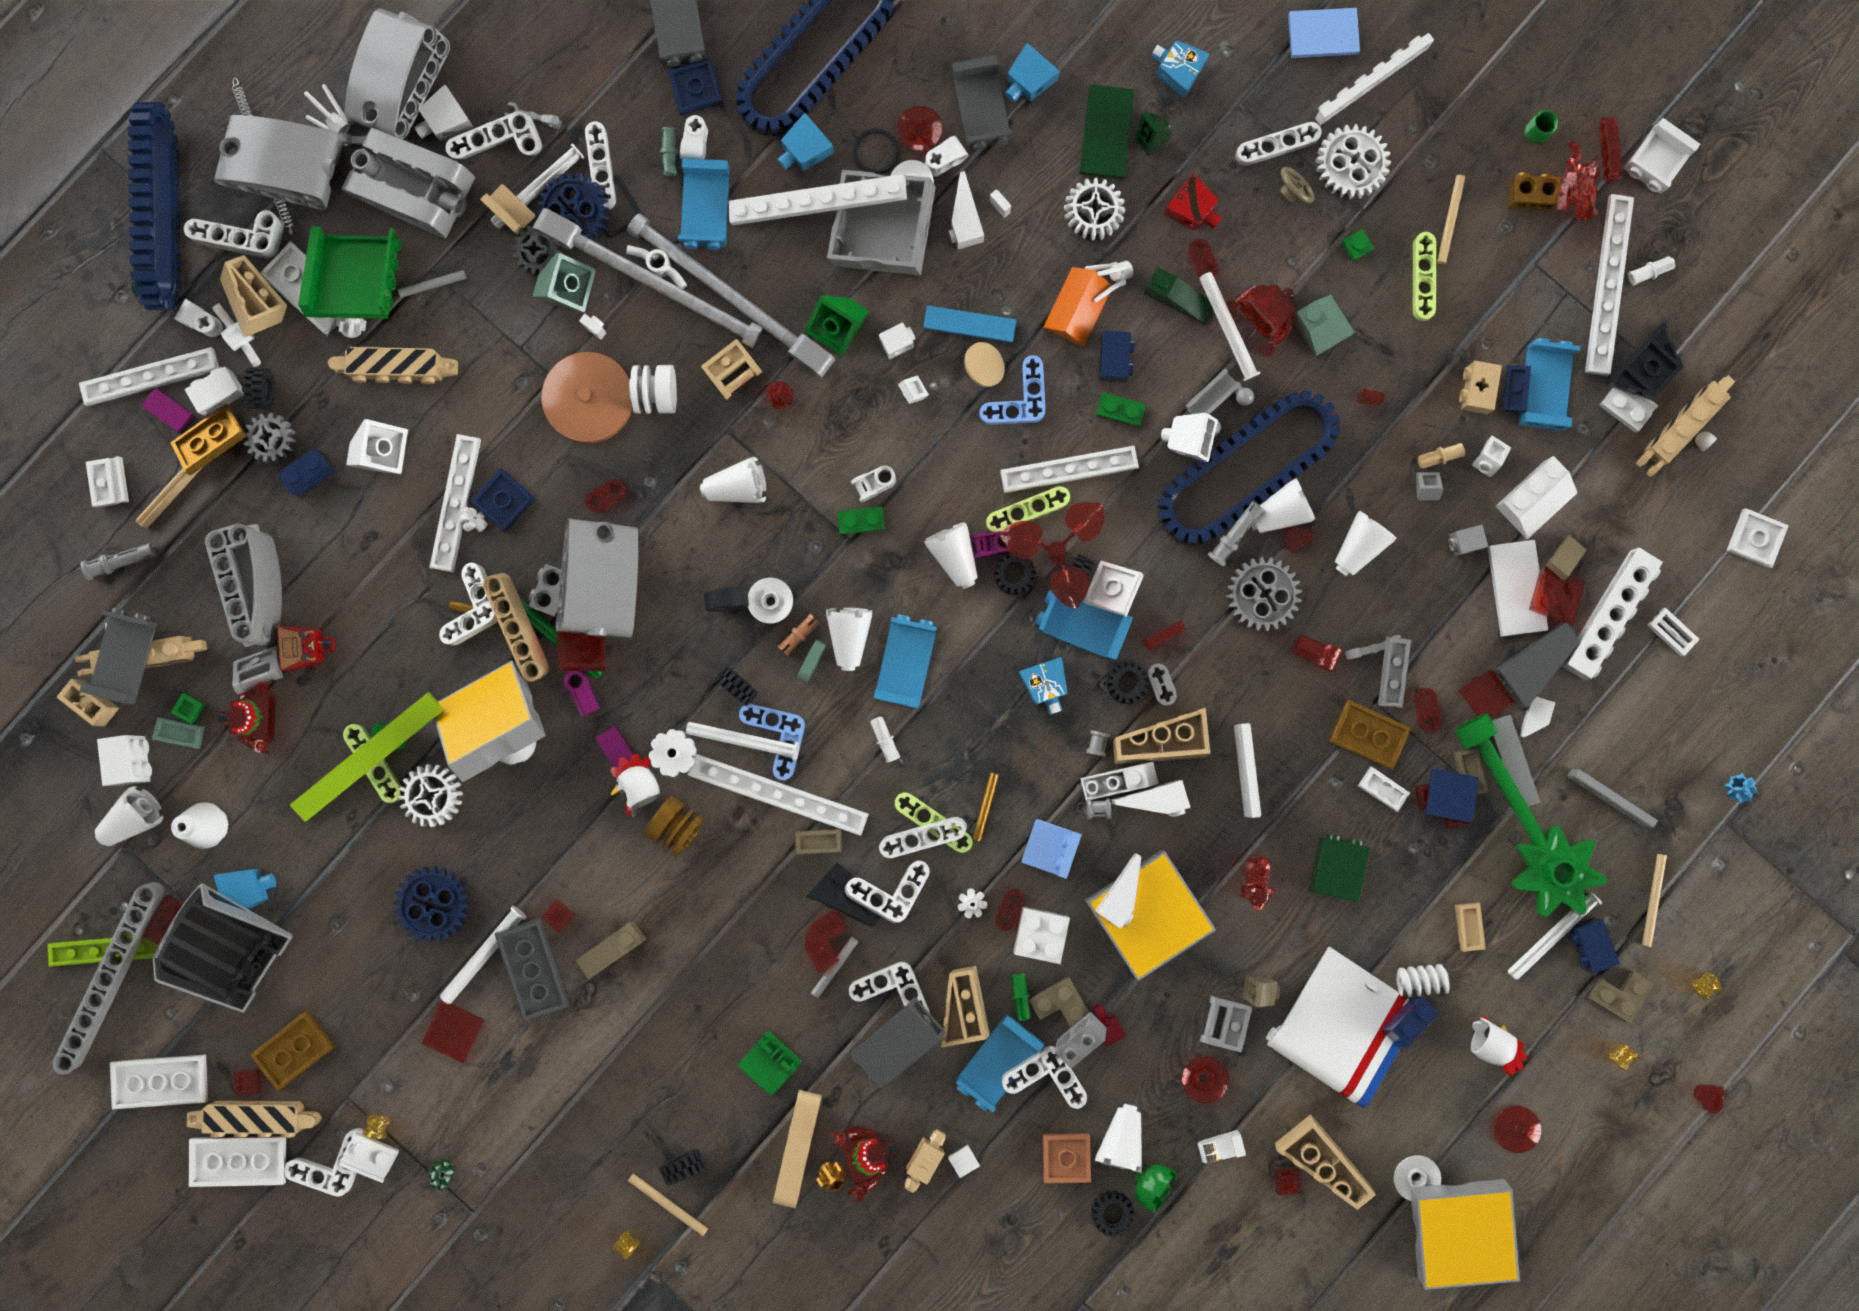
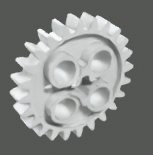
[1316,124,1391,199]

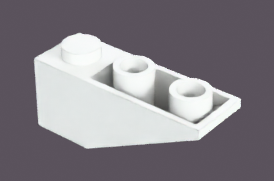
[1081,761,1159,800]

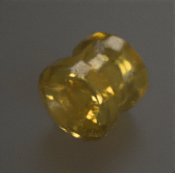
[1691,971,1723,1001]
[1607,1042,1639,1072]
[362,1114,390,1139]
[611,1230,641,1260]

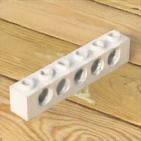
[1561,548,1663,680]

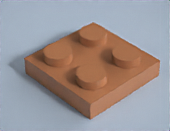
[1043,1133,1091,1183]

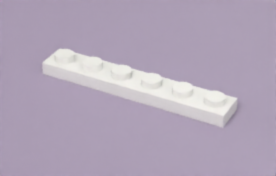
[1315,33,1434,126]

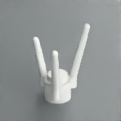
[304,84,350,135]
[1085,261,1133,302]

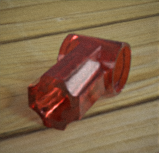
[1293,634,1343,672]

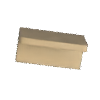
[480,184,536,235]

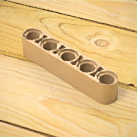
[483,573,549,682]
[773,1090,822,1208]

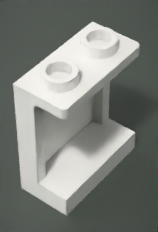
[1624,118,1700,194]

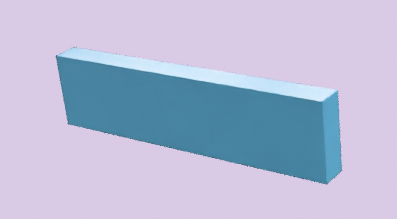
[923,305,1016,343]

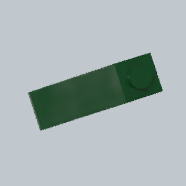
[1134,112,1172,156]
[1144,267,1213,324]

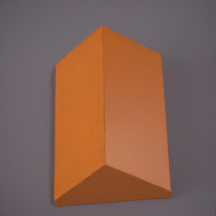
[1043,267,1112,348]

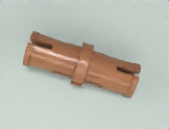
[778,614,820,656]

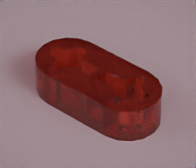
[1188,238,1218,279]
[585,479,627,512]
[1143,620,1186,651]
[1414,688,1442,731]
[995,888,1025,931]

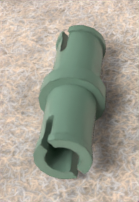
[660,127,678,176]

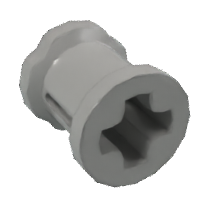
[1086,730,1111,757]
[1086,798,1111,820]

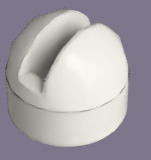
[1695,432,1717,451]

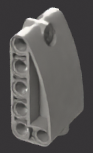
[344,8,450,139]
[214,115,343,210]
[341,128,475,239]
[556,518,638,639]
[205,524,282,647]

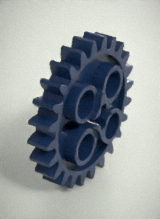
[536,173,610,249]
[393,866,471,942]

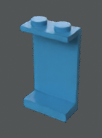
[678,159,730,250]
[1518,338,1580,431]
[1036,586,1133,661]
[874,614,937,709]
[956,1013,1045,1112]

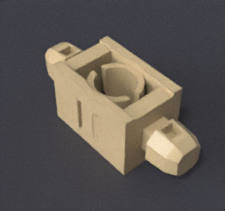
[905,1129,945,1193]

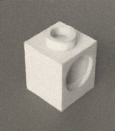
[879,322,915,360]

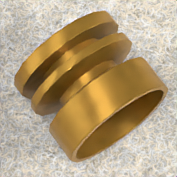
[643,795,705,858]

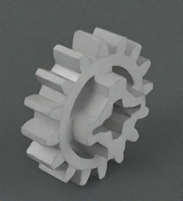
[244,413,296,463]

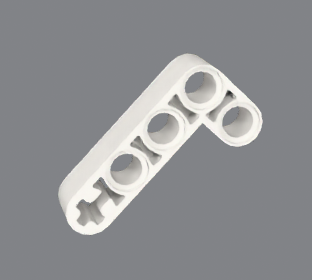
[446,112,542,159]
[184,210,284,259]

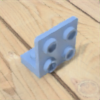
[1022,819,1082,879]

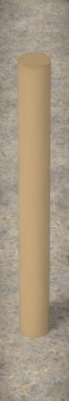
[1437,175,1465,264]
[1642,854,1667,947]
[628,1173,708,1236]

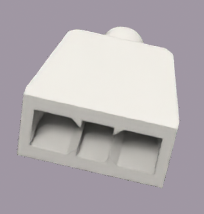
[414,85,474,142]
[1161,413,1218,462]

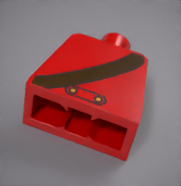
[1164,174,1222,230]

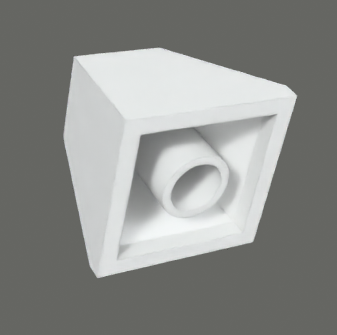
[346,419,408,474]

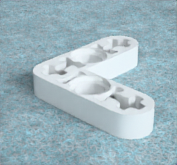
[439,563,498,646]
[845,861,930,923]
[849,961,930,1013]
[1001,1046,1087,1109]
[284,1128,368,1197]

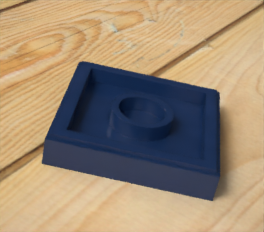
[667,58,724,115]
[470,468,536,532]
[1425,769,1479,823]

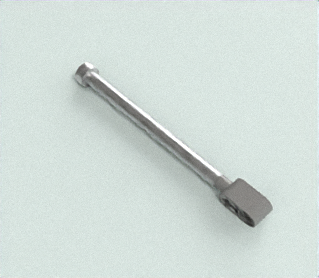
[532,208,763,348]
[627,213,835,378]

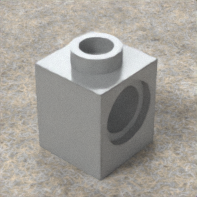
[1448,525,1489,556]

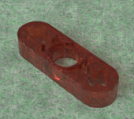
[1599,117,1622,182]

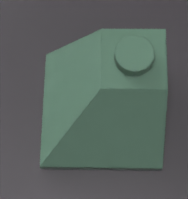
[532,253,596,313]
[1292,295,1355,357]

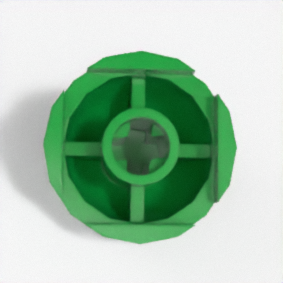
[1134,1164,1178,1214]

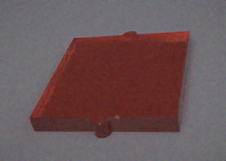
[1459,669,1514,718]

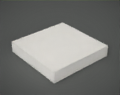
[1727,508,1789,568]
[1083,561,1144,617]

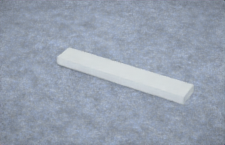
[79,347,219,406]
[429,434,481,573]
[1000,445,1139,493]

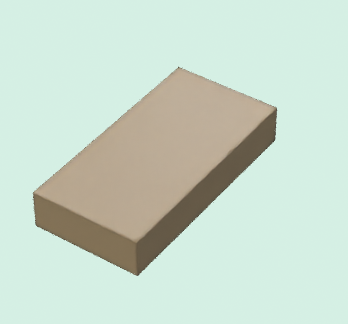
[1455,902,1486,952]

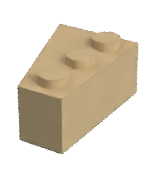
[220,255,287,338]
[941,966,990,1048]

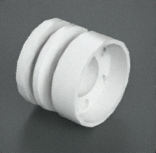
[629,365,677,414]

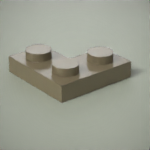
[1588,971,1654,1024]
[1028,976,1089,1027]

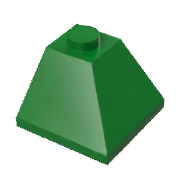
[804,295,869,356]

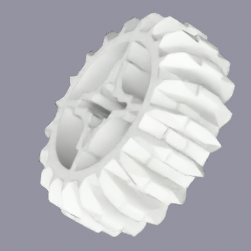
[1064,178,1125,241]
[398,764,463,827]

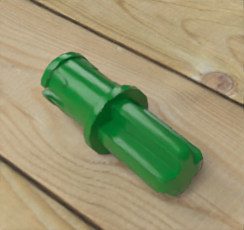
[1010,973,1031,1021]

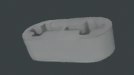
[1147,663,1177,706]

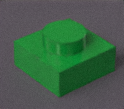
[1341,229,1374,262]
[171,693,206,724]

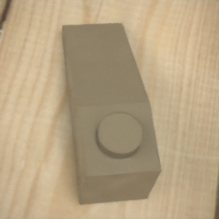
[576,921,647,980]
[1243,975,1280,1007]

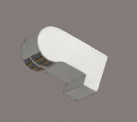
[1198,1130,1246,1163]

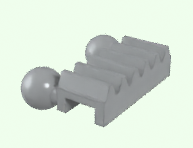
[1185,368,1254,436]

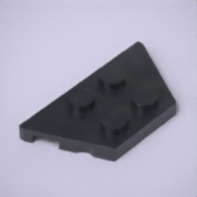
[1605,322,1684,400]

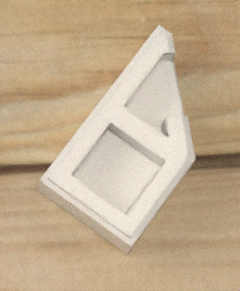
[1519,697,1556,737]

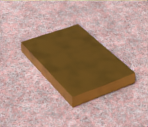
[171,403,246,476]
[1328,700,1411,770]
[250,1010,336,1092]

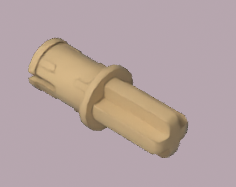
[1418,443,1465,468]

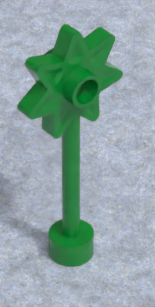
[1454,713,1607,917]

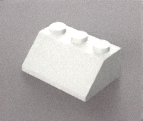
[1495,456,1577,539]

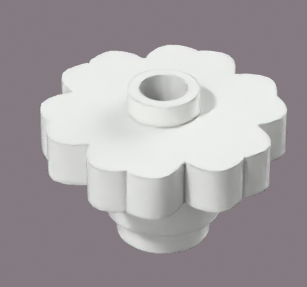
[649,729,697,777]

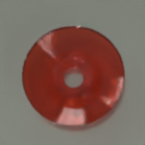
[897,106,942,151]
[1182,1056,1229,1104]
[1494,1106,1541,1153]

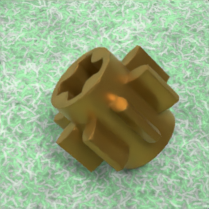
[816,1162,847,1192]

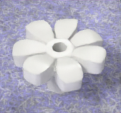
[460,507,488,532]
[958,888,987,918]

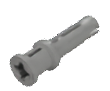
[1208,501,1264,566]
[80,543,156,581]

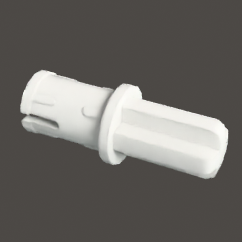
[1628,256,1675,286]
[871,717,900,763]

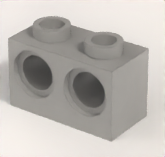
[528,564,561,617]
[1055,1012,1107,1068]

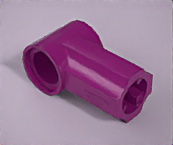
[564,671,600,717]

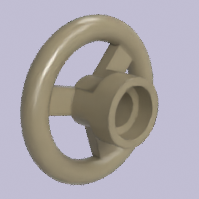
[1280,167,1315,204]

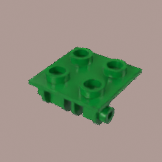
[737,1030,803,1097]

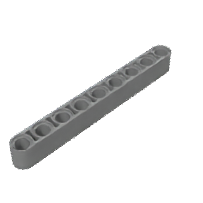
[52,882,164,1075]

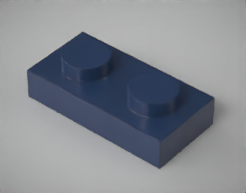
[1502,365,1531,413]

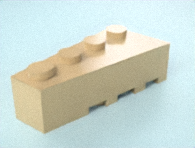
[1113,708,1210,764]
[1275,1114,1376,1210]

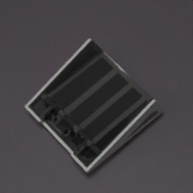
[153,883,293,1013]

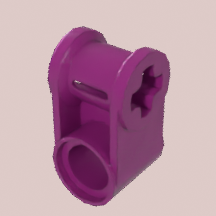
[970,531,1015,559]

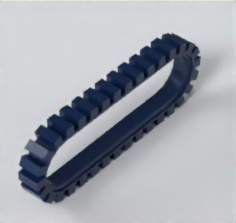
[736,0,894,136]
[128,101,181,310]
[1158,390,1340,545]

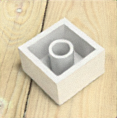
[97,735,152,786]
[1013,907,1070,964]

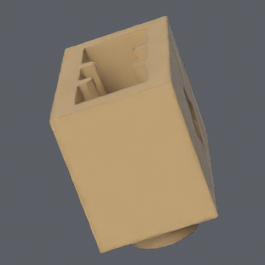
[1459,361,1502,415]
[57,679,119,726]

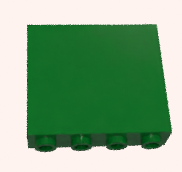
[298,226,401,319]

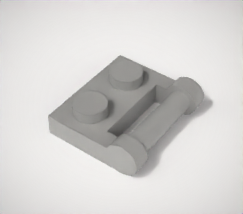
[232,645,283,694]
[1200,995,1252,1052]

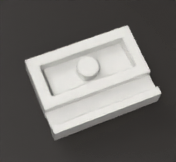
[1599,387,1659,433]
[86,456,129,508]
[339,1132,399,1183]

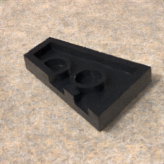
[806,862,889,927]

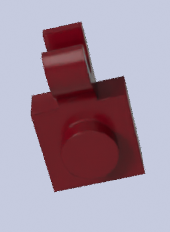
[1092,1003,1126,1047]

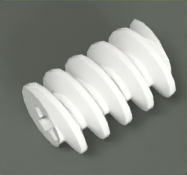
[1396,964,1450,997]

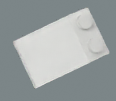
[1110,780,1190,817]

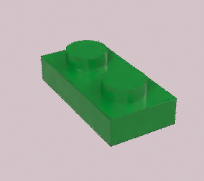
[1095,392,1146,428]
[837,506,885,535]

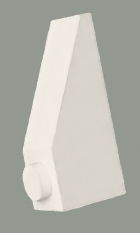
[948,171,984,249]
[1095,853,1141,929]

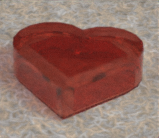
[1285,525,1314,553]
[1693,1084,1724,1114]

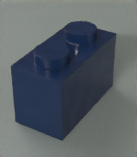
[1099,331,1134,382]
[277,448,336,497]
[1569,918,1620,974]
[1382,997,1439,1048]

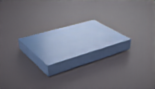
[1288,8,1360,58]

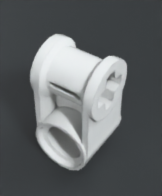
[680,115,708,160]
[925,136,968,177]
[174,299,223,337]
[851,466,896,502]

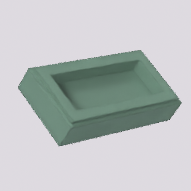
[152,717,205,749]

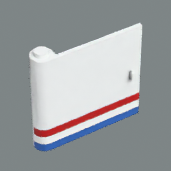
[1266,947,1409,1108]

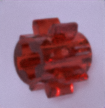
[765,381,794,409]

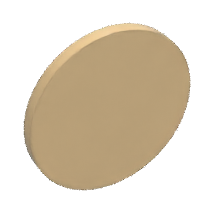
[964,342,1005,387]

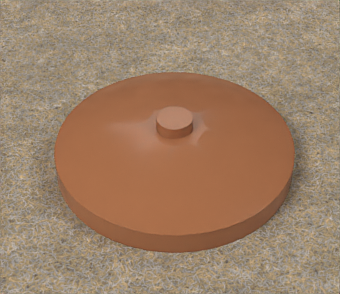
[542,352,633,443]

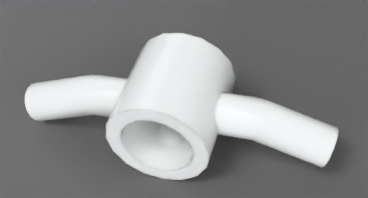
[626,245,687,289]
[212,303,261,367]

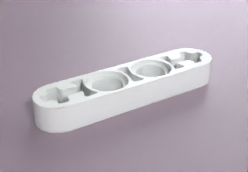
[585,122,616,209]
[1235,122,1322,166]
[879,817,967,858]

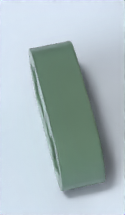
[797,640,827,683]

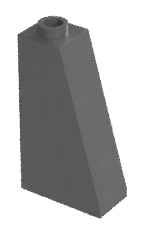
[1492,622,1580,708]

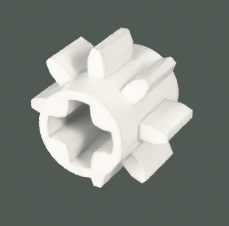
[336,318,366,338]

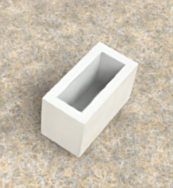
[185,366,244,417]

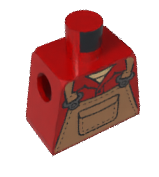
[277,627,336,672]

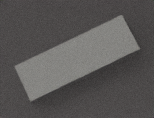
[1378,637,1411,708]

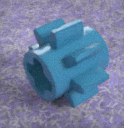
[1725,773,1758,804]

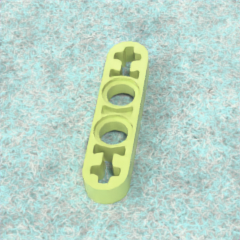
[1413,232,1436,322]
[986,486,1070,532]
[343,724,403,803]
[895,793,972,853]

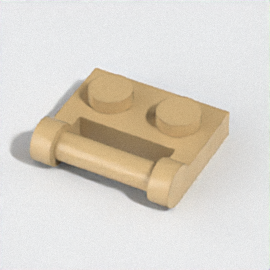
[701,339,762,400]

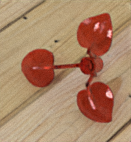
[1000,502,1104,609]

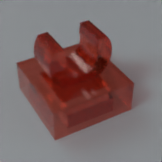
[1274,1168,1301,1195]

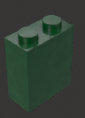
[1309,834,1370,902]

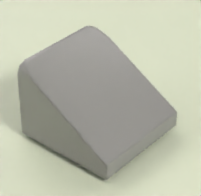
[1416,472,1443,501]

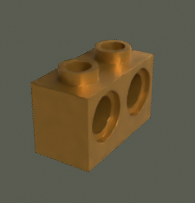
[1508,172,1561,211]

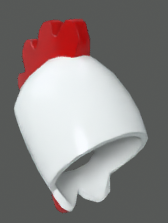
[610,754,660,817]
[1471,1016,1527,1076]

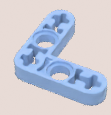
[979,355,1045,425]
[739,704,805,780]

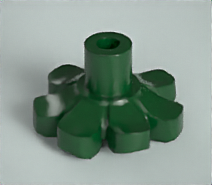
[428,1159,455,1190]

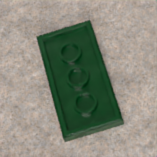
[1079,84,1134,179]

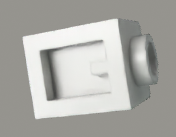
[1472,436,1511,477]

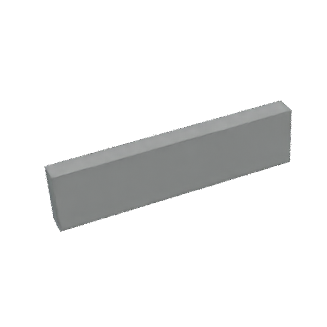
[1492,715,1541,807]
[1567,769,1658,828]

